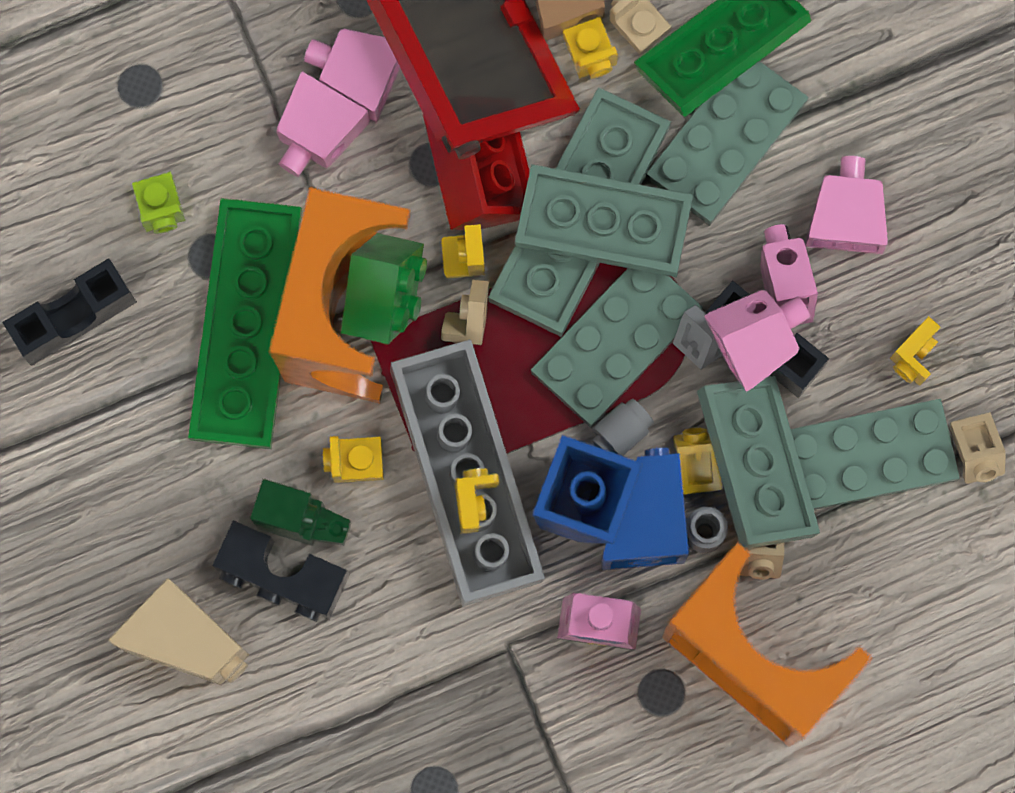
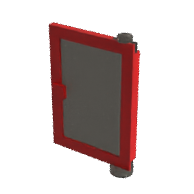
[366,0,581,160]

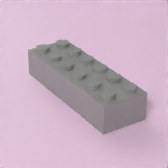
[390,339,545,607]

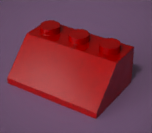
[423,97,530,230]

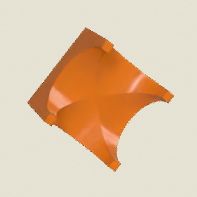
[269,187,411,403]
[662,543,873,747]

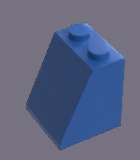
[533,435,643,544]
[601,448,689,570]

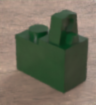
[250,479,351,546]

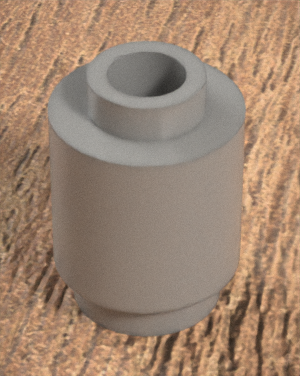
[592,398,654,456]
[686,507,728,553]

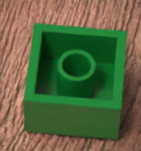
[341,233,427,344]

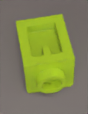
[132,172,186,234]

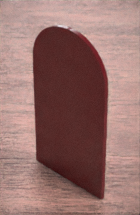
[370,263,685,454]

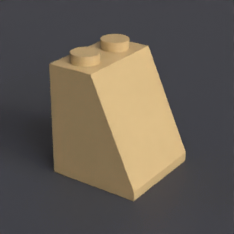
[109,578,249,685]

